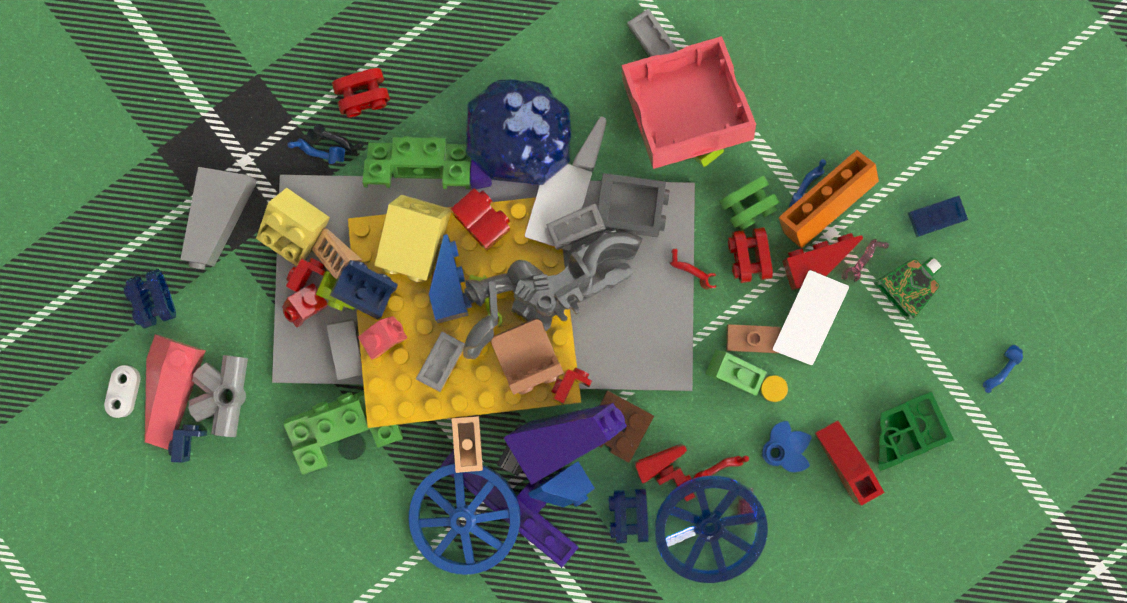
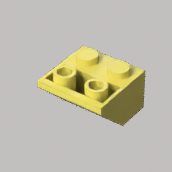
[256,188,330,266]

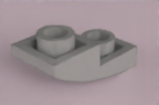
[327,319,363,380]

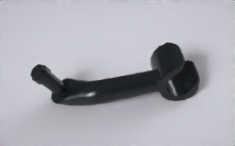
[307,124,364,155]

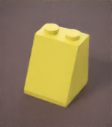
[375,195,451,282]

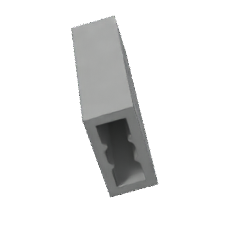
[180,167,257,270]

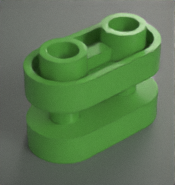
[719,176,780,230]

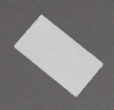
[525,158,592,251]
[773,270,849,365]

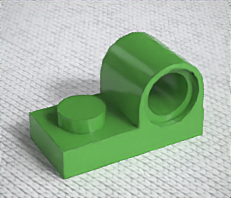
[705,349,767,396]

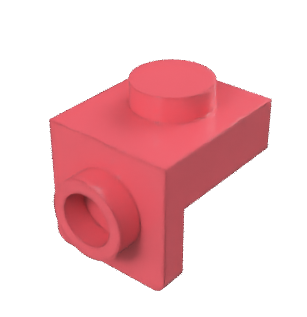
[358,316,407,360]

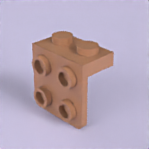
[491,318,564,395]

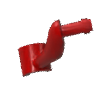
[669,249,716,290]
[693,455,749,489]

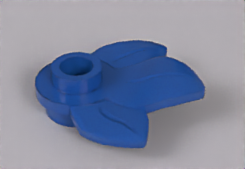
[762,421,811,472]

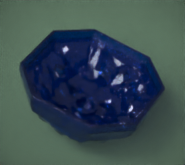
[466,79,572,185]

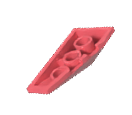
[145,334,206,450]

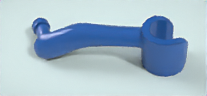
[288,138,345,164]
[789,159,826,207]
[983,345,1023,393]

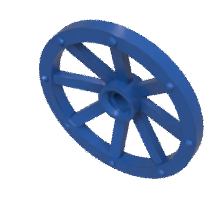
[409,463,521,575]

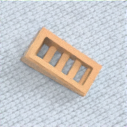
[312,228,362,279]

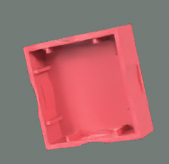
[622,36,756,169]

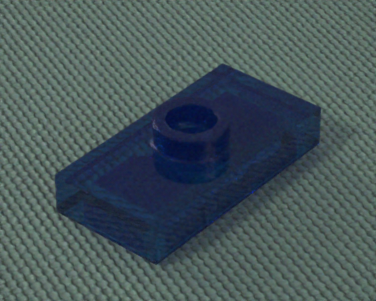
[908,195,968,237]

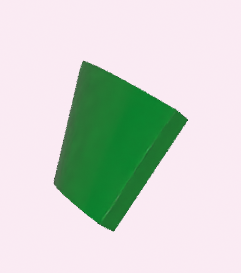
[878,391,954,471]

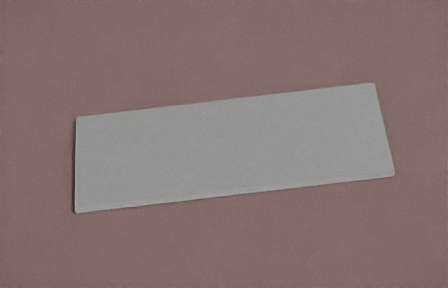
[272,175,695,391]

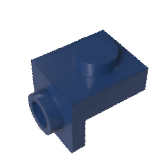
[168,424,207,463]

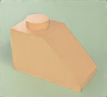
[452,415,483,473]

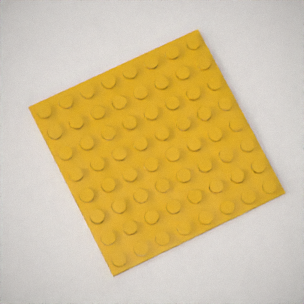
[348,197,581,428]

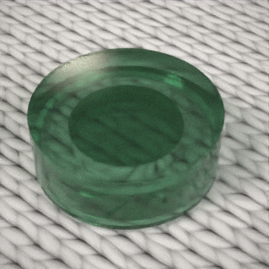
[338,434,366,460]

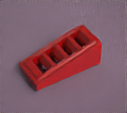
[634,444,687,484]

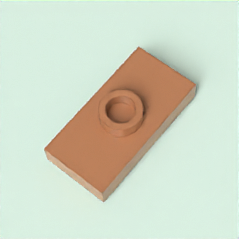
[726,324,781,353]

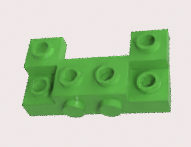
[362,136,472,189]
[283,391,403,475]

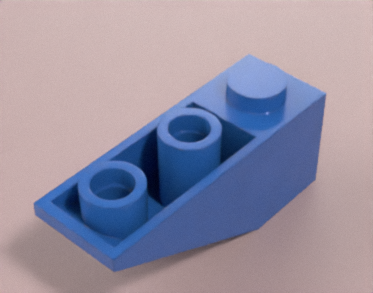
[429,234,472,323]

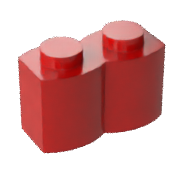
[450,188,510,251]

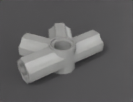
[188,355,248,437]

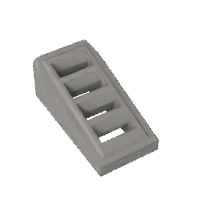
[573,117,607,172]

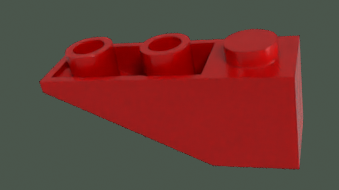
[782,233,863,290]
[815,420,885,506]

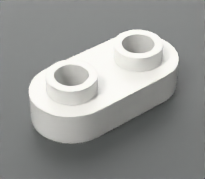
[104,366,141,418]

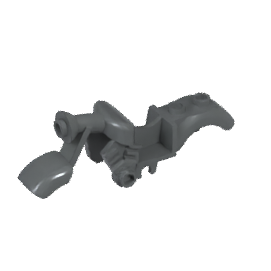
[463,230,643,359]

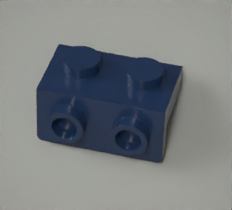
[330,260,398,320]

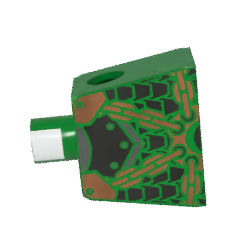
[874,257,942,320]

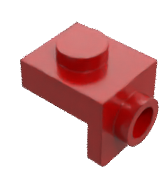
[286,258,326,292]
[282,283,328,327]
[551,367,592,405]
[655,465,697,502]

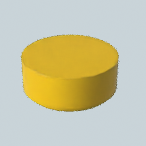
[760,376,788,402]

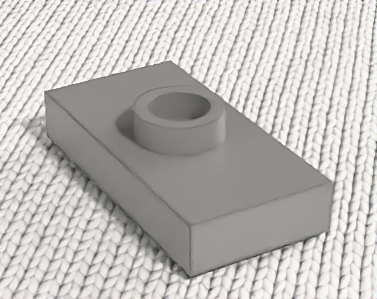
[627,8,678,57]
[546,203,606,250]
[416,332,465,392]

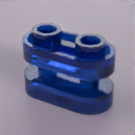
[123,269,176,329]
[609,489,649,544]

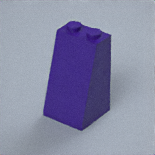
[504,403,627,485]

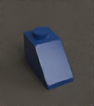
[528,461,595,507]

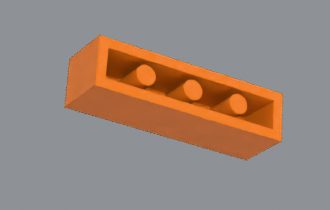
[779,150,879,249]

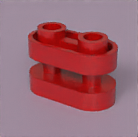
[332,68,390,118]
[728,227,773,283]

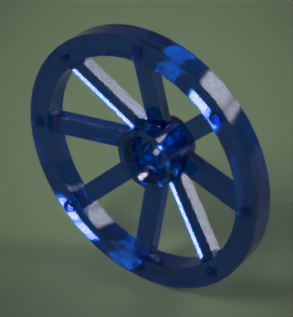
[654,476,768,583]

